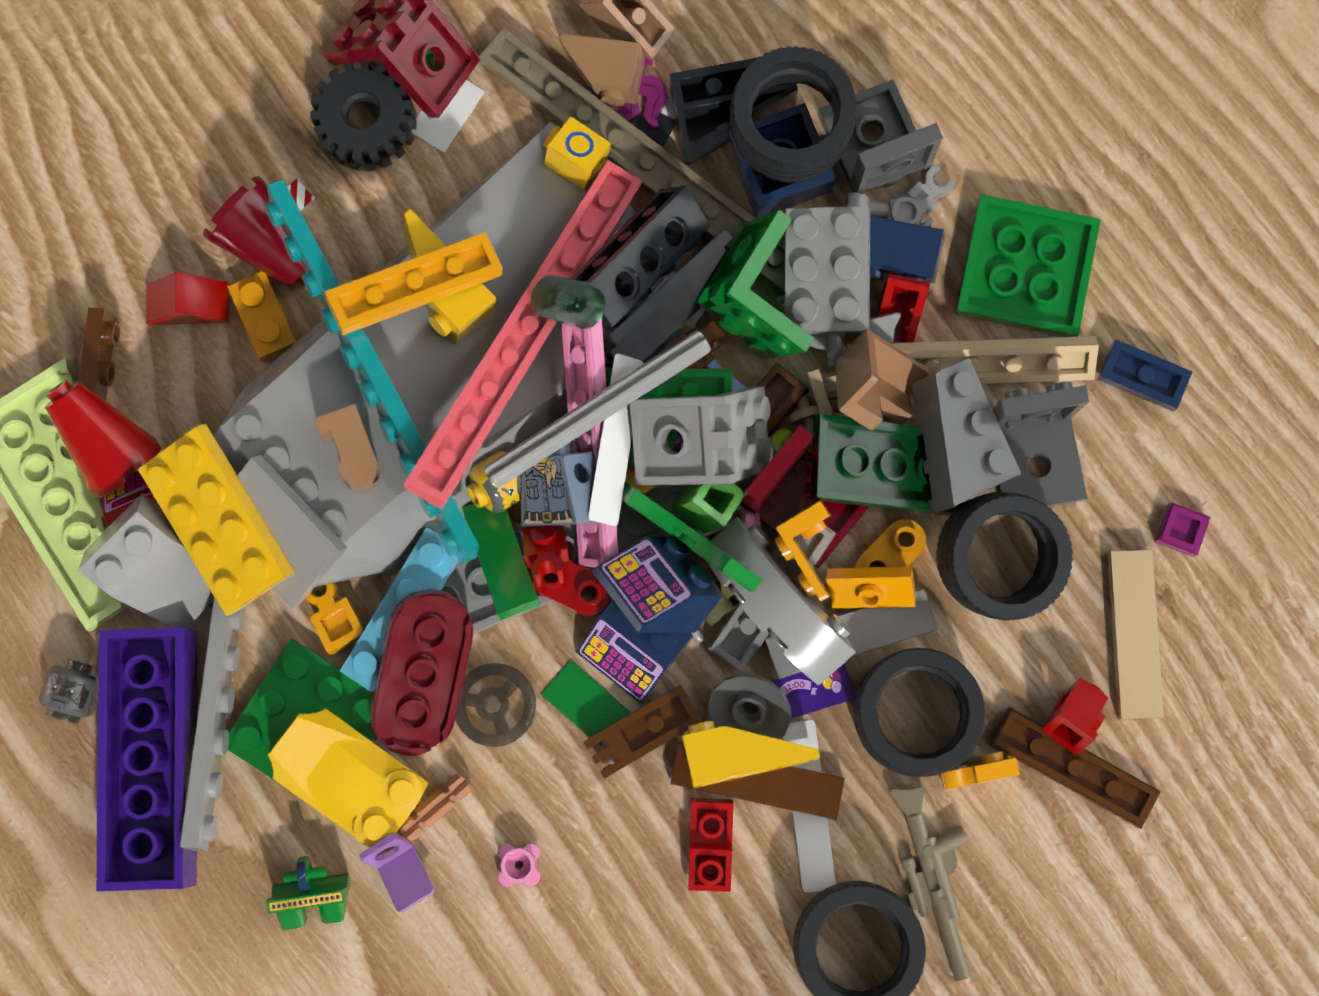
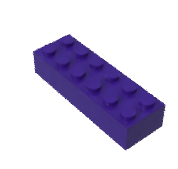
[96,627,197,892]

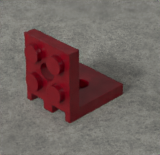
[322,0,479,119]
[742,425,870,569]

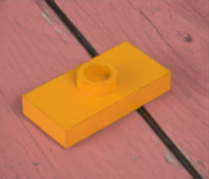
[826,566,917,609]

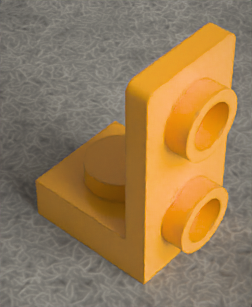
[774,501,831,601]

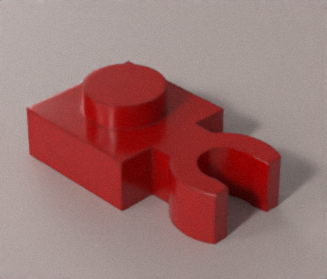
[522,525,569,587]

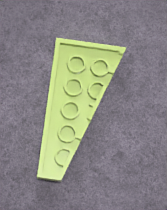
[0,358,127,631]

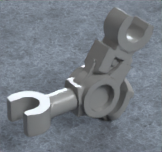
[844,165,956,227]

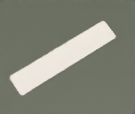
[588,354,643,526]
[783,720,836,893]

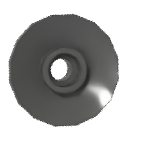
[708,674,791,739]

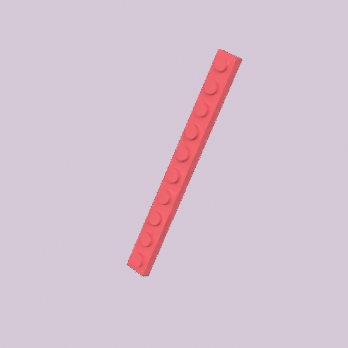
[403,160,643,510]

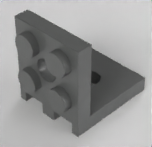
[818,79,943,195]
[993,382,1089,507]

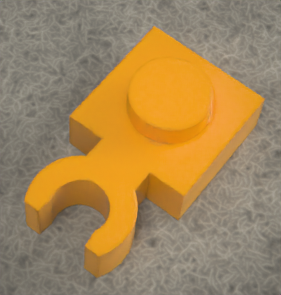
[306,583,365,655]
[940,751,1020,789]

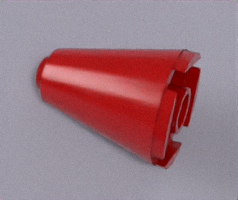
[45,380,162,499]

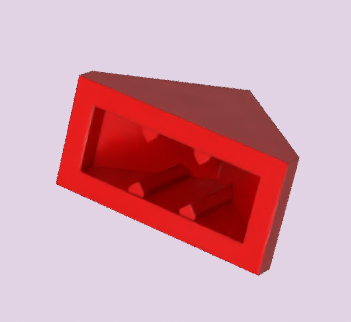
[146,272,229,325]
[877,274,930,343]

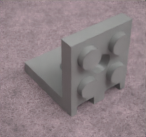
[630,386,773,485]

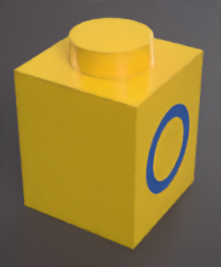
[544,116,611,191]

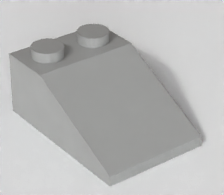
[78,493,214,628]

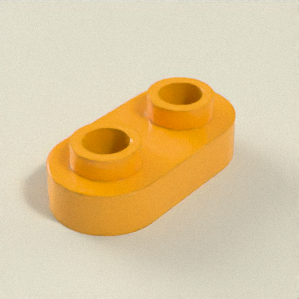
[855,519,926,568]

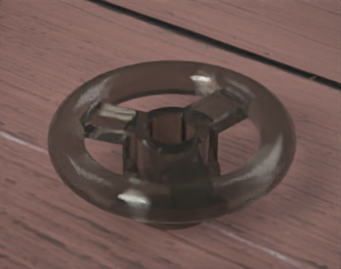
[455,663,536,747]

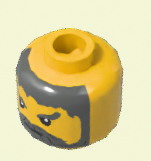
[466,451,522,513]

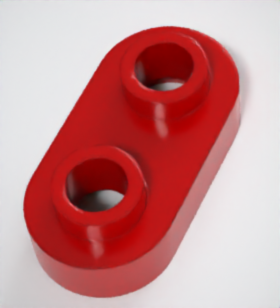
[531,561,611,617]

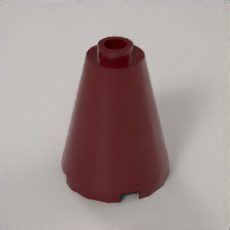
[203,176,306,288]

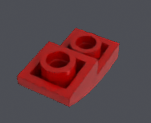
[688,798,734,892]

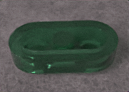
[531,275,606,329]

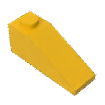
[403,209,496,345]
[682,721,820,788]

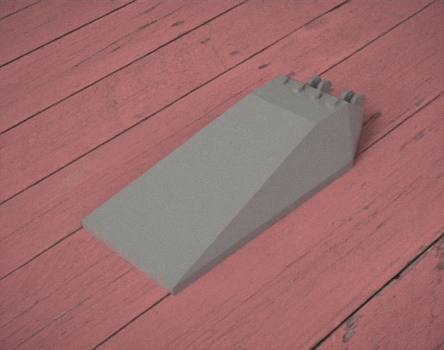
[213,122,685,587]

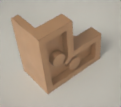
[835,329,930,431]

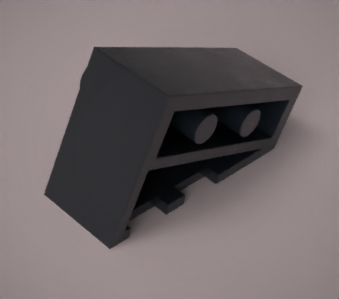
[670,57,798,166]

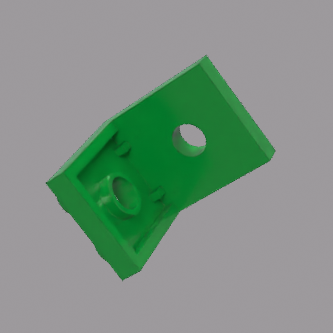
[695,210,814,359]

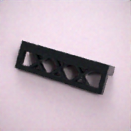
[603,229,733,363]

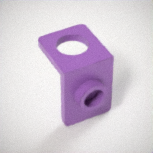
[359,833,435,912]

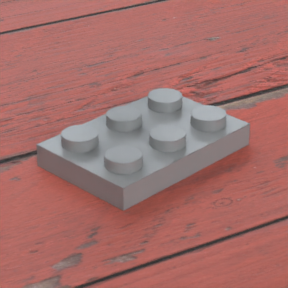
[785,206,871,334]

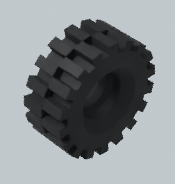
[310,61,417,171]

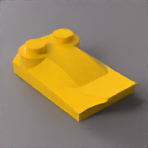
[268,708,428,847]

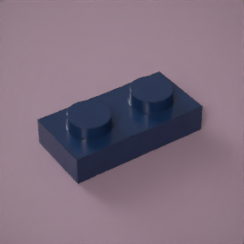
[1097,339,1193,412]

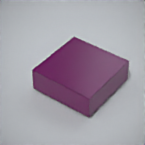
[1155,502,1211,557]

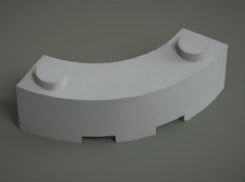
[706,517,856,686]

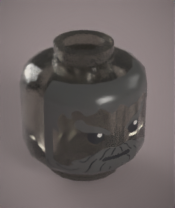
[39,659,98,724]

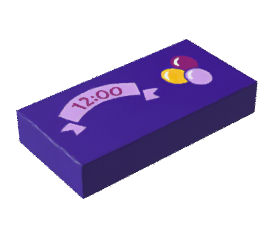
[771,663,856,719]

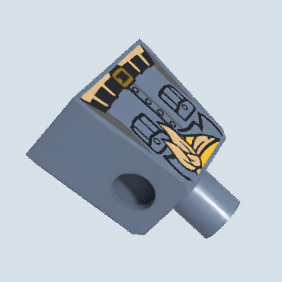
[521,443,597,526]

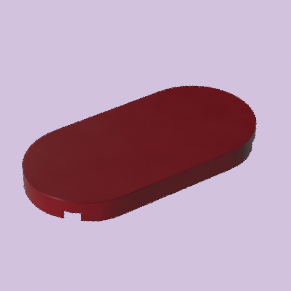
[370,589,474,756]

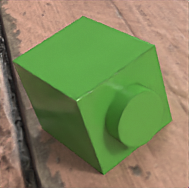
[672,483,745,534]

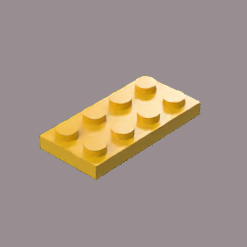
[138,424,295,617]

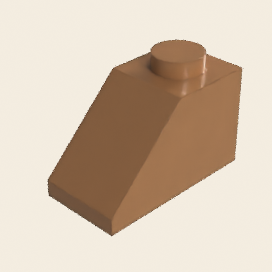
[578,0,675,59]
[560,33,645,106]

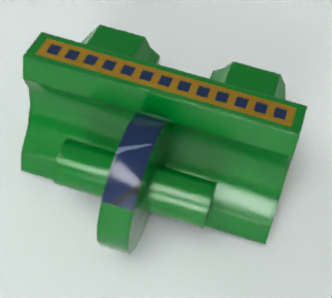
[266,856,351,930]

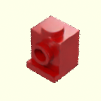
[1041,678,1109,755]

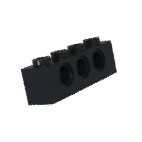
[561,185,711,329]

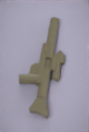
[890,786,971,981]

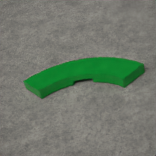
[622,481,763,592]

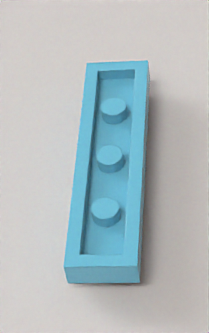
[340,527,459,693]

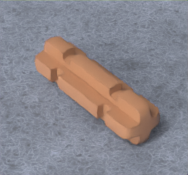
[399,773,472,841]

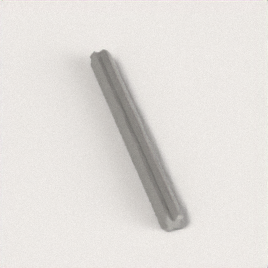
[484,331,711,488]

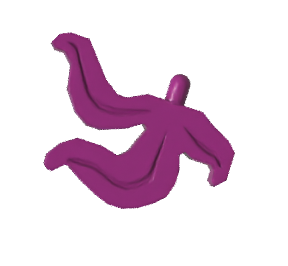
[616,57,668,128]

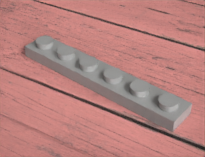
[180,597,245,852]

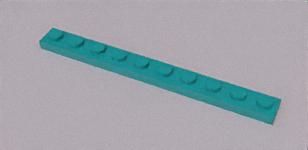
[264,179,479,565]

